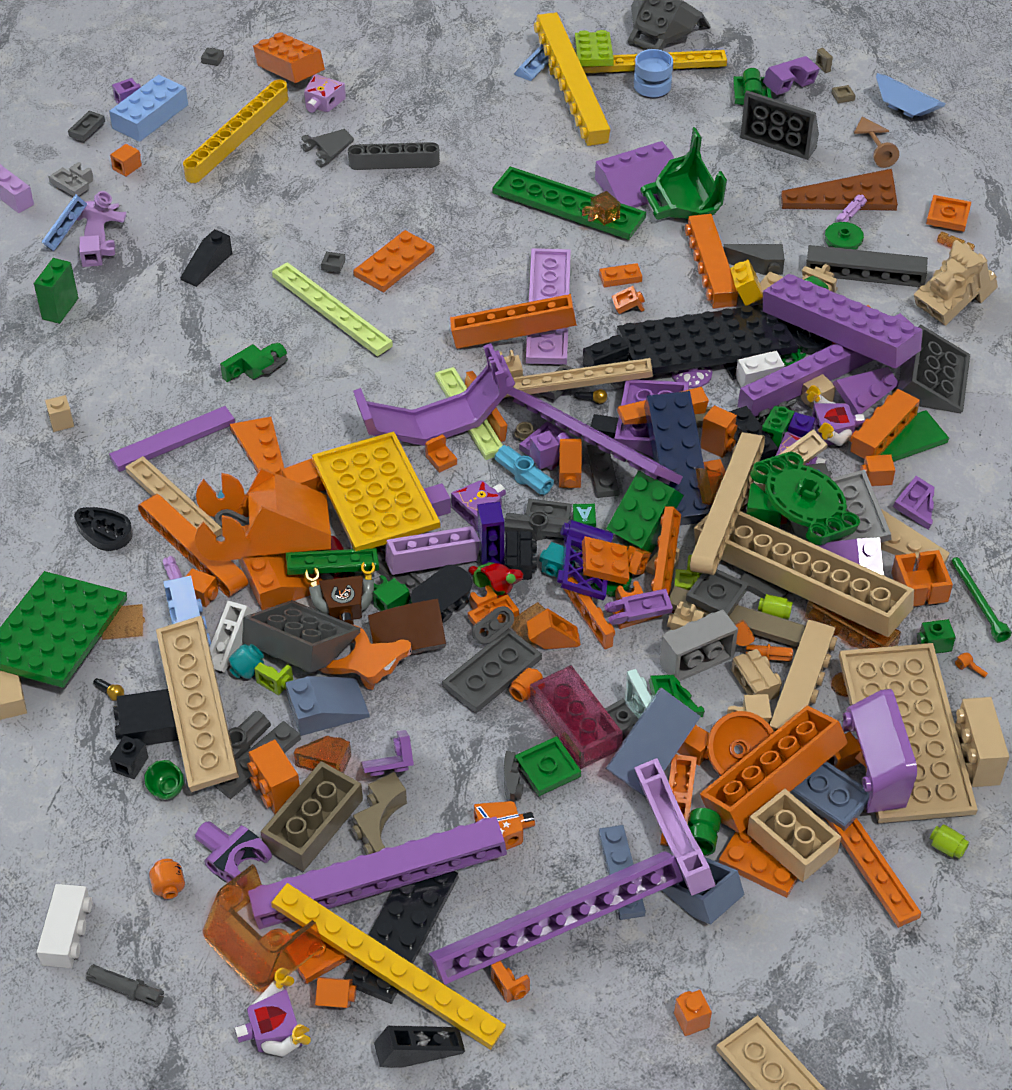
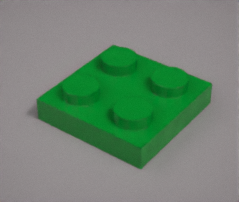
[515,736,582,797]

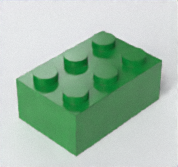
[606,470,684,554]

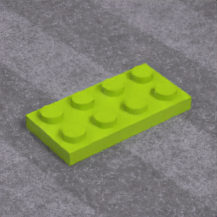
[575,30,614,67]

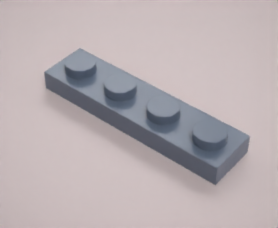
[599,825,646,920]

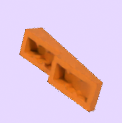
[617,387,709,425]
[660,754,697,846]

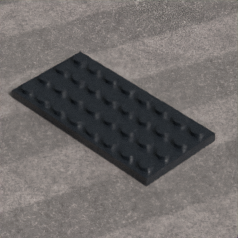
[617,303,798,375]

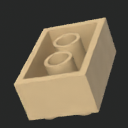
[955,697,1009,787]
[747,789,841,882]

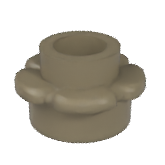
[514,422,535,441]

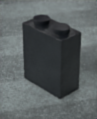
[113,689,179,745]

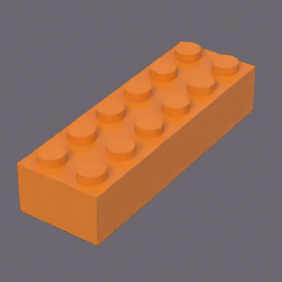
[700,705,848,834]

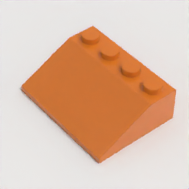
[238,524,322,611]

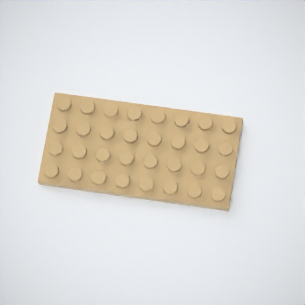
[839,643,978,823]

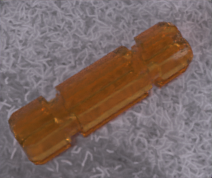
[937,232,975,251]

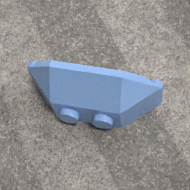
[876,73,946,118]

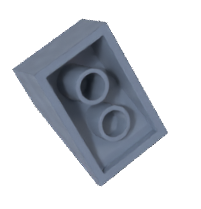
[286,676,370,736]
[661,857,745,925]

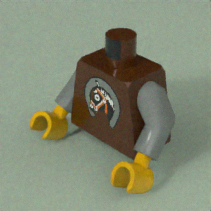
[304,562,376,625]

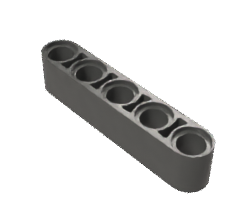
[348,142,440,170]

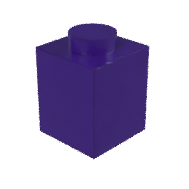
[788,412,815,438]

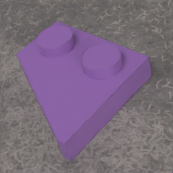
[893,476,935,530]

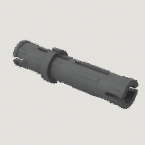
[86,964,164,1007]

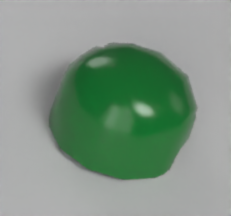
[144,760,185,800]

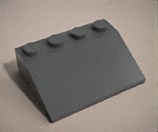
[740,90,819,160]
[898,325,970,414]
[242,600,361,673]

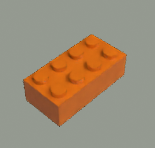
[253,32,325,83]

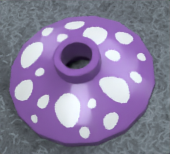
[671,366,713,388]

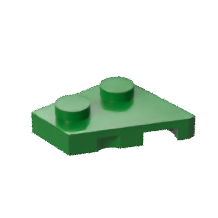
[649,675,705,717]

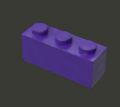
[477,501,505,565]

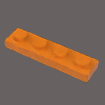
[651,506,681,597]
[563,571,615,649]

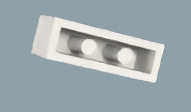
[37,884,92,968]

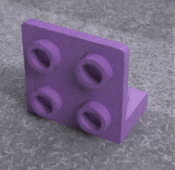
[362,730,414,776]

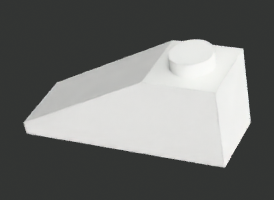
[210,601,256,672]

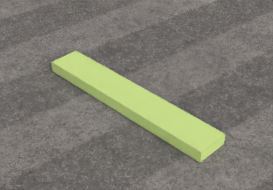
[435,367,503,460]

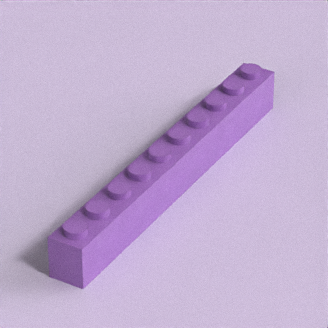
[737,313,914,417]
[248,816,507,930]
[429,851,683,985]

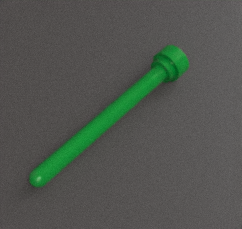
[952,557,1012,643]

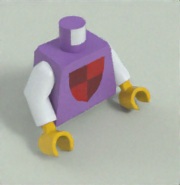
[806,385,865,446]
[235,968,311,1057]

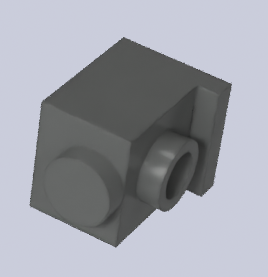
[603,699,638,743]

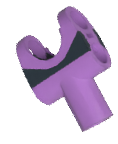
[195,821,272,888]

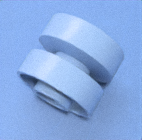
[634,49,673,97]

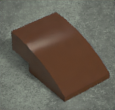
[368,599,446,656]

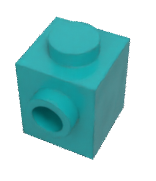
[539,542,576,577]

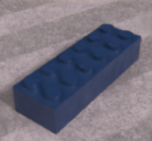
[644,391,712,525]

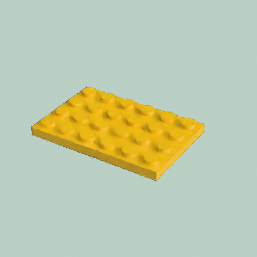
[312,431,441,551]

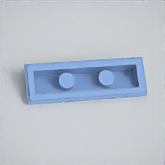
[514,45,548,81]
[42,194,87,251]

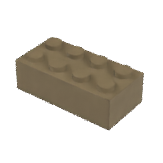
[261,761,363,872]

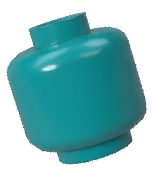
[229,644,264,679]

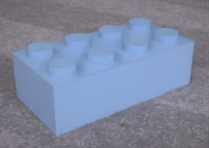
[109,74,188,142]

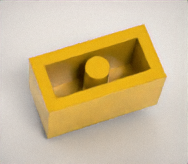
[730,260,763,306]

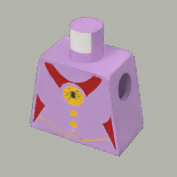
[304,74,346,113]

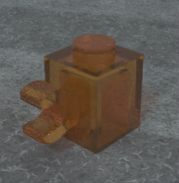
[582,191,621,225]

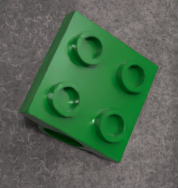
[733,68,771,105]

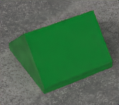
[746,483,782,529]

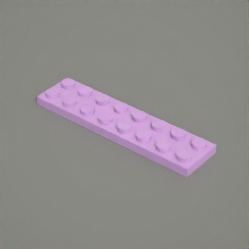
[526,248,571,365]

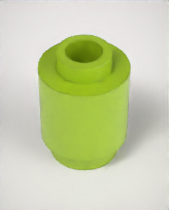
[758,594,793,620]
[929,824,970,859]

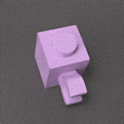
[80,235,115,267]

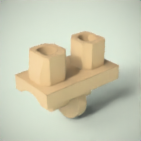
[802,264,838,293]

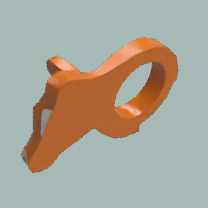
[319,624,412,690]

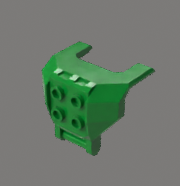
[640,127,727,220]

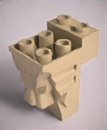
[914,240,998,326]

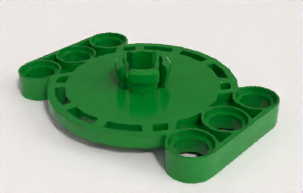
[750,451,860,545]

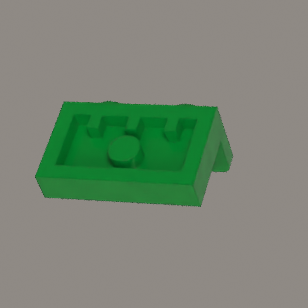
[762,406,795,449]

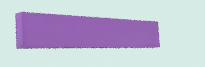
[109,406,235,472]

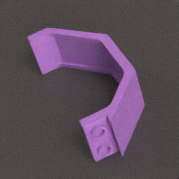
[353,343,515,446]

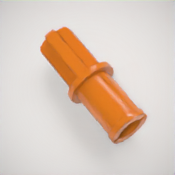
[746,643,793,662]

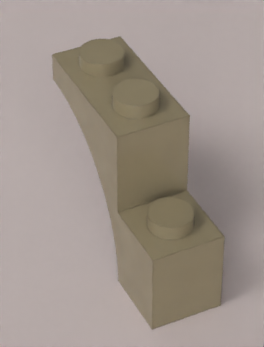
[351,772,407,855]

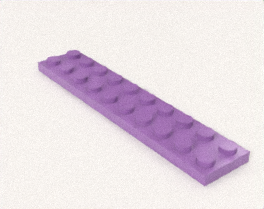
[507,387,683,485]

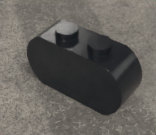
[409,565,472,623]

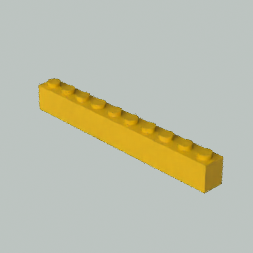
[534,12,610,146]

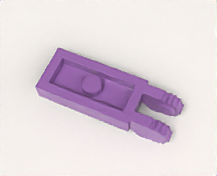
[604,589,673,625]

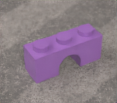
[763,56,820,95]

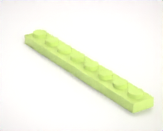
[272,262,393,356]

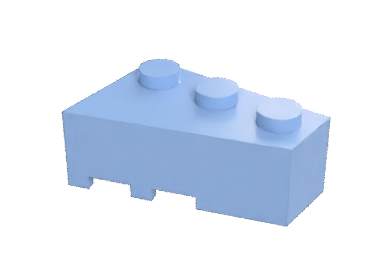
[163,576,211,647]

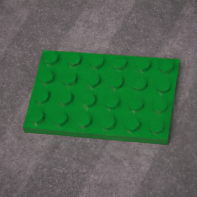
[0,571,127,688]

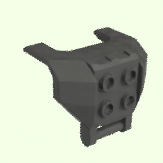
[628,0,711,50]

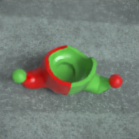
[468,562,523,598]

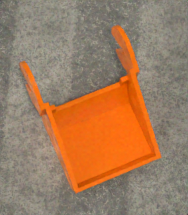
[195,467,331,561]

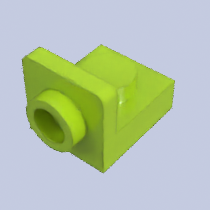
[254,662,293,696]

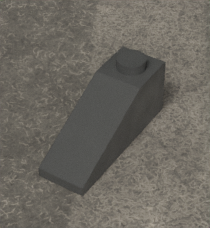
[723,244,785,275]

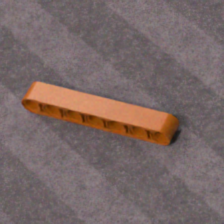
[138,494,249,597]

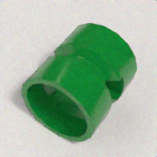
[688,808,722,856]

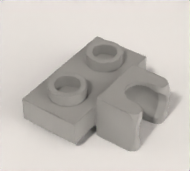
[48,162,93,197]

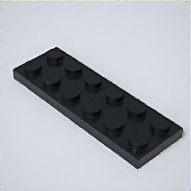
[344,871,459,1004]

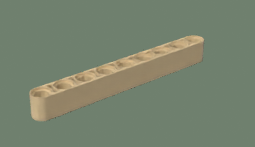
[690,432,765,575]

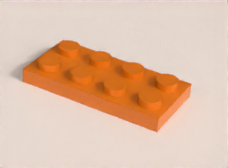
[353,230,435,293]

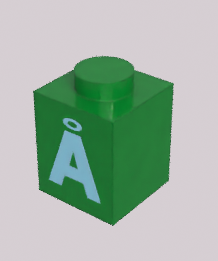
[572,503,596,527]

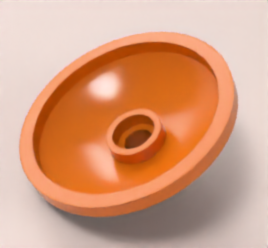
[707,711,774,776]

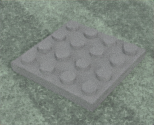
[788,469,892,543]

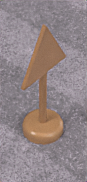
[854,116,899,168]

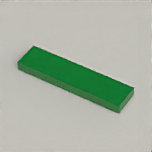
[286,548,379,575]

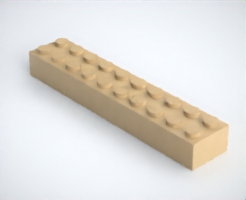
[694,511,914,637]

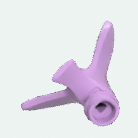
[77,191,126,244]

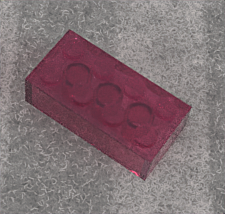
[530,665,623,769]

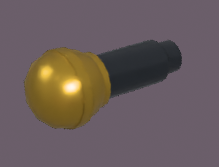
[575,389,607,404]
[93,678,124,701]

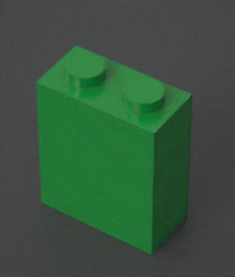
[34,258,79,324]

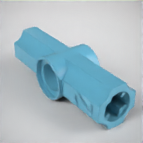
[495,445,554,495]

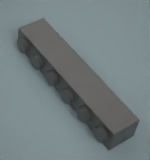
[806,245,928,287]

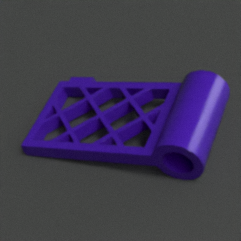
[557,519,613,601]

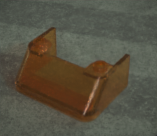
[203,864,324,992]

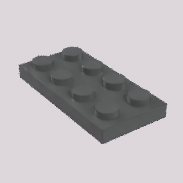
[442,628,542,713]

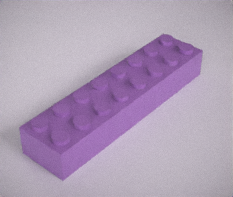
[763,274,922,369]

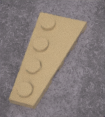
[881,509,950,564]

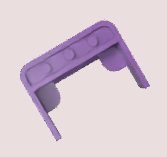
[842,689,917,813]

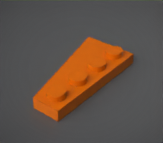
[229,417,284,476]

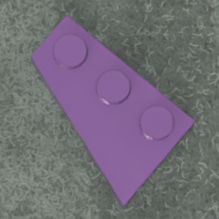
[832,367,899,415]

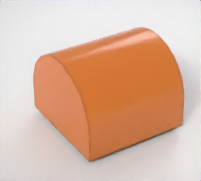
[735,619,755,646]

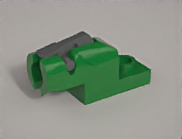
[220,342,288,382]

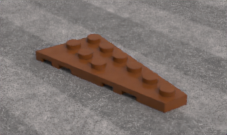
[781,168,898,211]

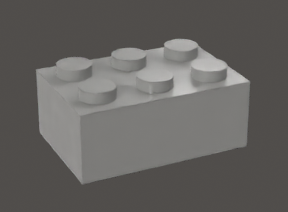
[660,610,738,682]

